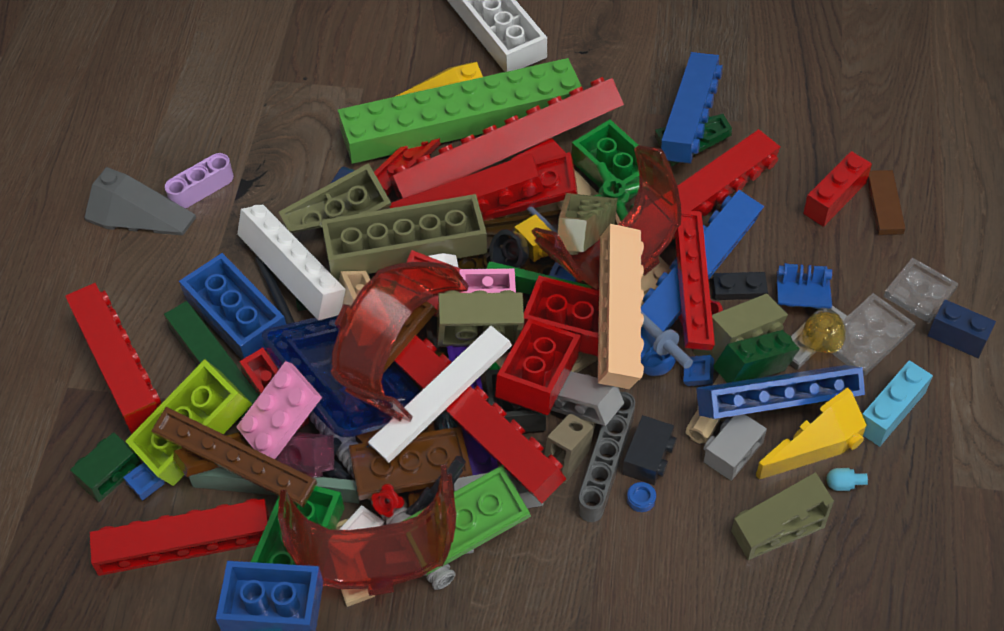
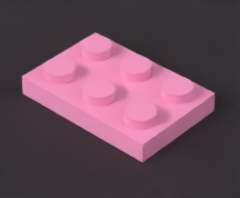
[236,361,322,459]

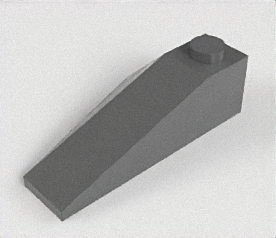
[84,167,196,235]

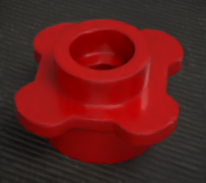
[371,484,404,517]

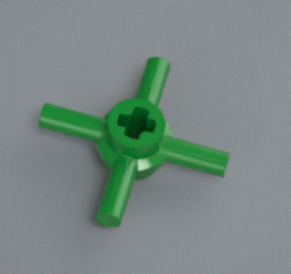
[593,162,652,224]

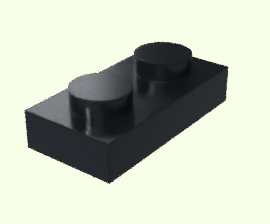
[712,272,768,300]

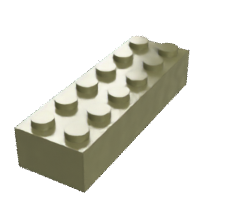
[321,194,487,279]

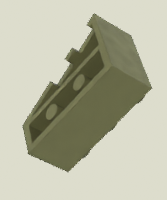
[731,472,834,560]

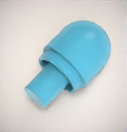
[826,468,868,491]

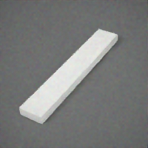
[368,326,512,463]

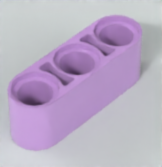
[165,153,234,209]

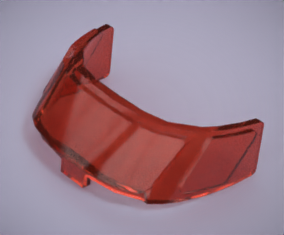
[531,145,682,290]
[331,262,469,422]
[278,465,456,596]

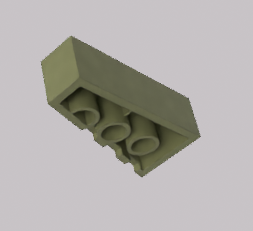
[556,193,618,255]

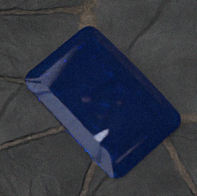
[261,312,421,438]

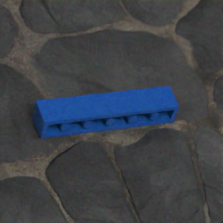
[661,52,723,164]
[696,365,865,419]

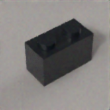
[622,415,677,485]

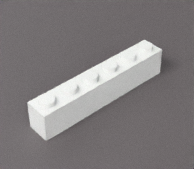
[237,205,346,320]

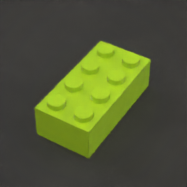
[125,359,252,486]

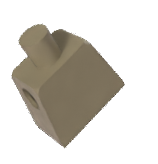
[544,414,596,484]

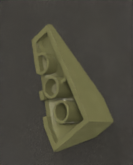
[279,163,392,234]

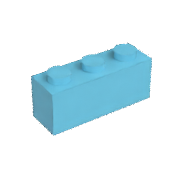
[862,360,933,447]

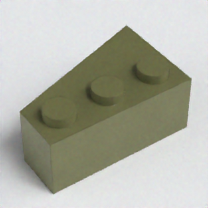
[693,294,788,374]

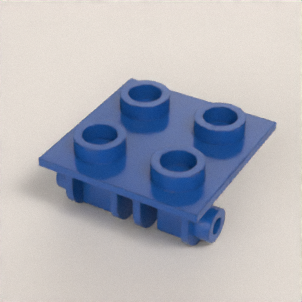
[777,263,832,309]

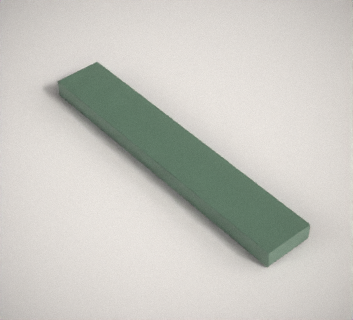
[189,467,360,504]

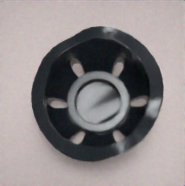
[489,229,529,268]

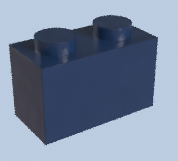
[928,299,996,359]

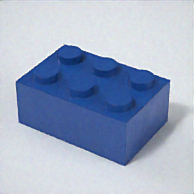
[216,561,323,631]

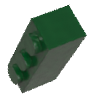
[713,330,800,383]

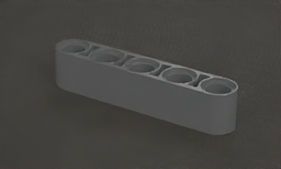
[578,391,635,522]

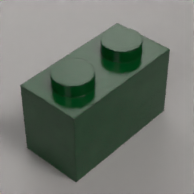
[70,432,141,502]

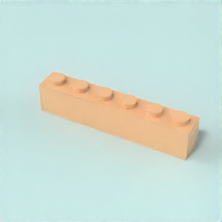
[598,224,644,389]

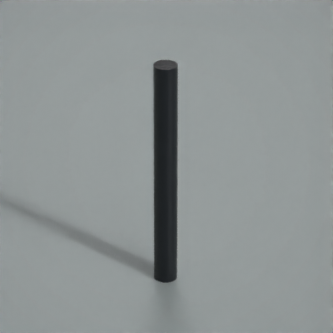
[255,256,300,338]

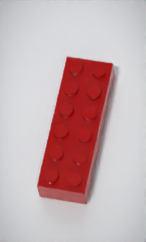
[65,283,161,434]

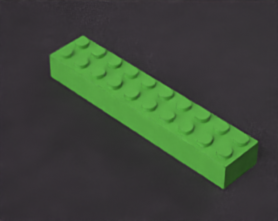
[338,58,581,164]

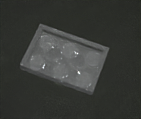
[821,293,916,377]

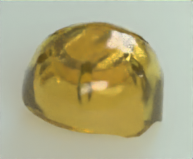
[803,311,846,353]

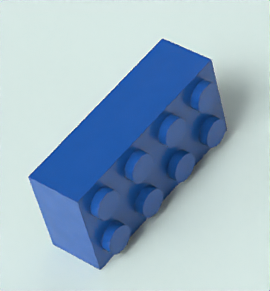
[179,253,289,360]

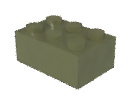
[436,290,524,347]

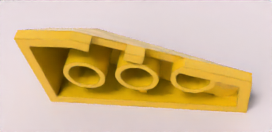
[395,62,483,97]
[756,388,867,480]

